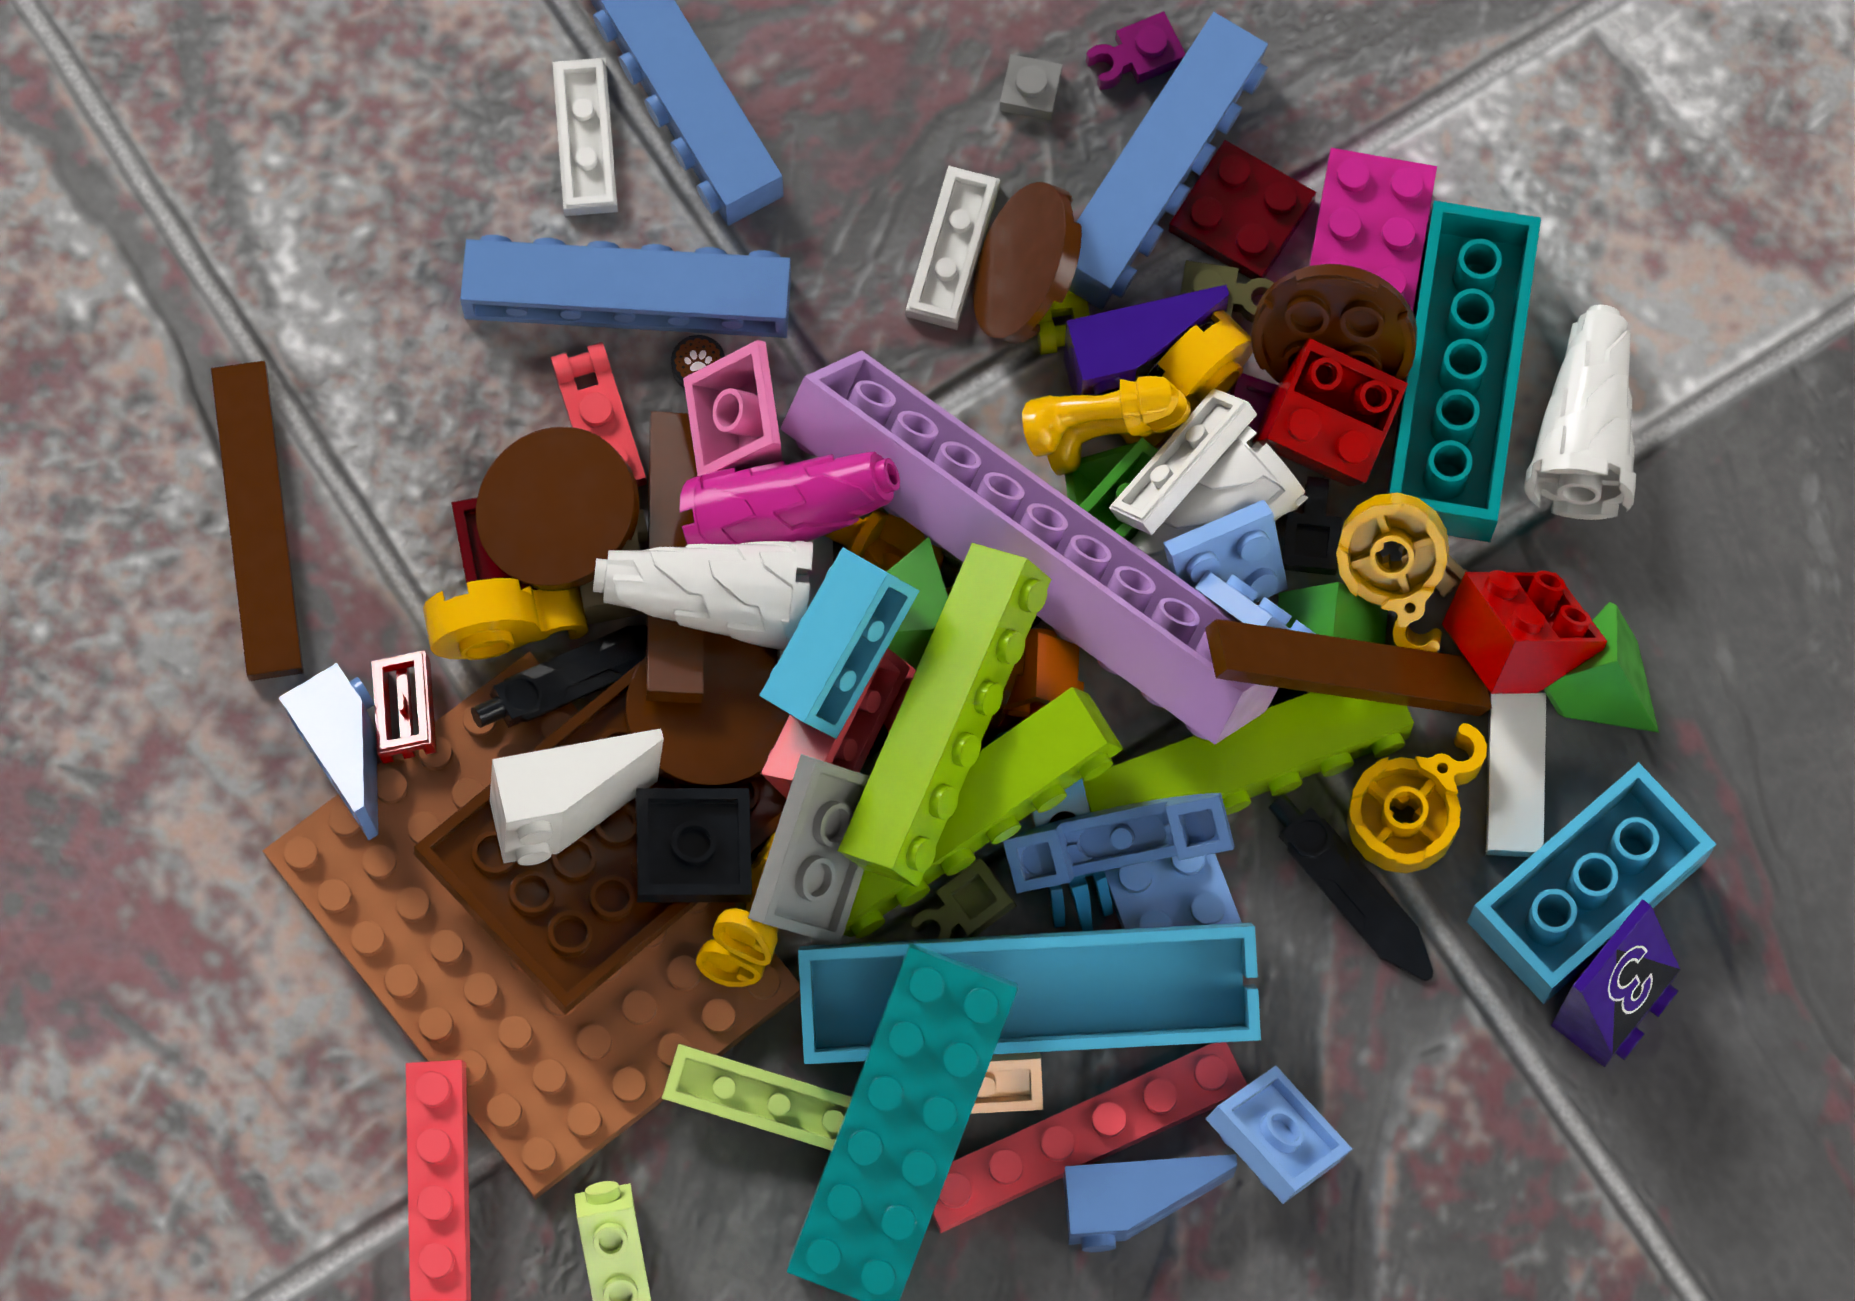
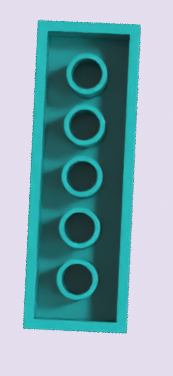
[1387,201,1541,542]
[786,943,1018,1301]

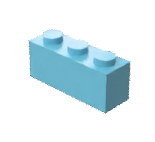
[759,547,920,739]

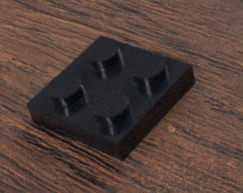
[635,788,752,902]

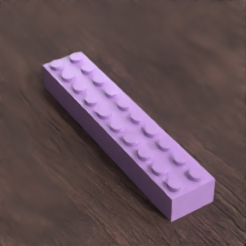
[780,350,1279,745]

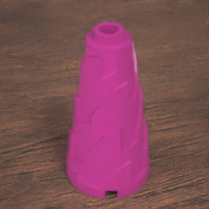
[680,451,900,545]

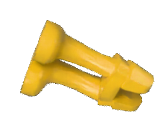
[1022,376,1191,476]
[696,832,778,987]

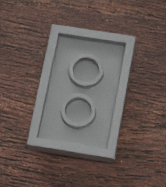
[748,754,870,945]

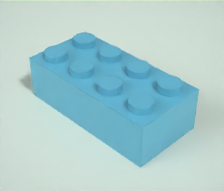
[1467,762,1716,1004]

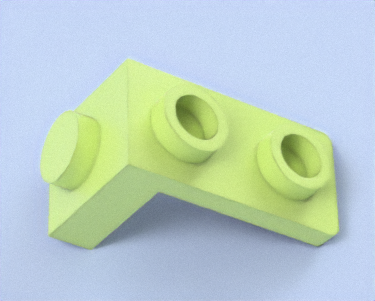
[574,1181,651,1301]

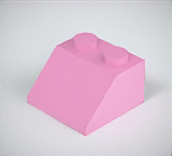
[683,340,782,476]

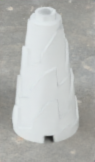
[1524,305,1636,520]
[1129,426,1308,571]
[593,541,813,651]

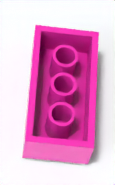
[1309,148,1437,312]

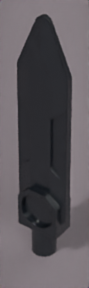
[471,625,647,728]
[1268,794,1434,981]

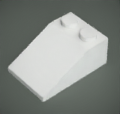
[490,728,664,866]

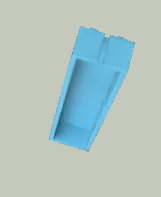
[798,922,1261,1064]

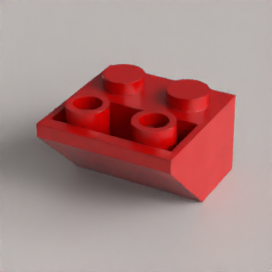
[1252,338,1408,487]
[1442,570,1607,694]

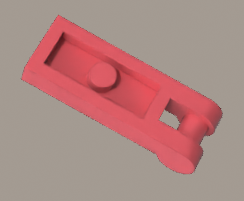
[550,342,647,487]

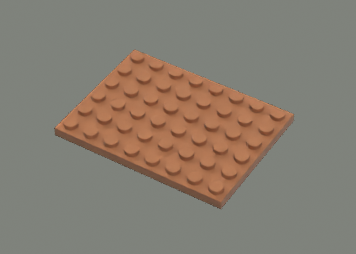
[262,651,800,1200]

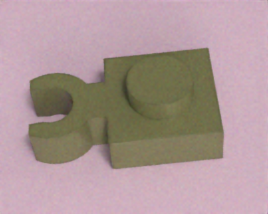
[1180,260,1274,323]
[911,858,1017,939]

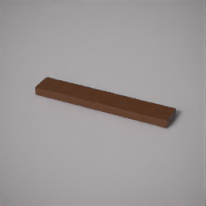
[211,361,304,681]
[646,411,704,704]
[1205,619,1492,716]

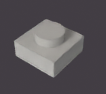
[999,54,1063,121]

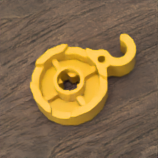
[1119,310,1253,448]
[1336,492,1449,652]
[423,578,588,660]
[1347,723,1487,873]

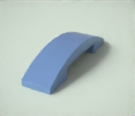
[1003,793,1235,893]

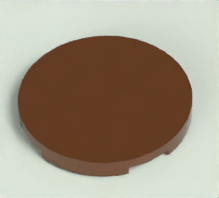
[973,182,1082,344]
[1251,264,1417,383]
[476,427,640,591]
[625,631,790,788]

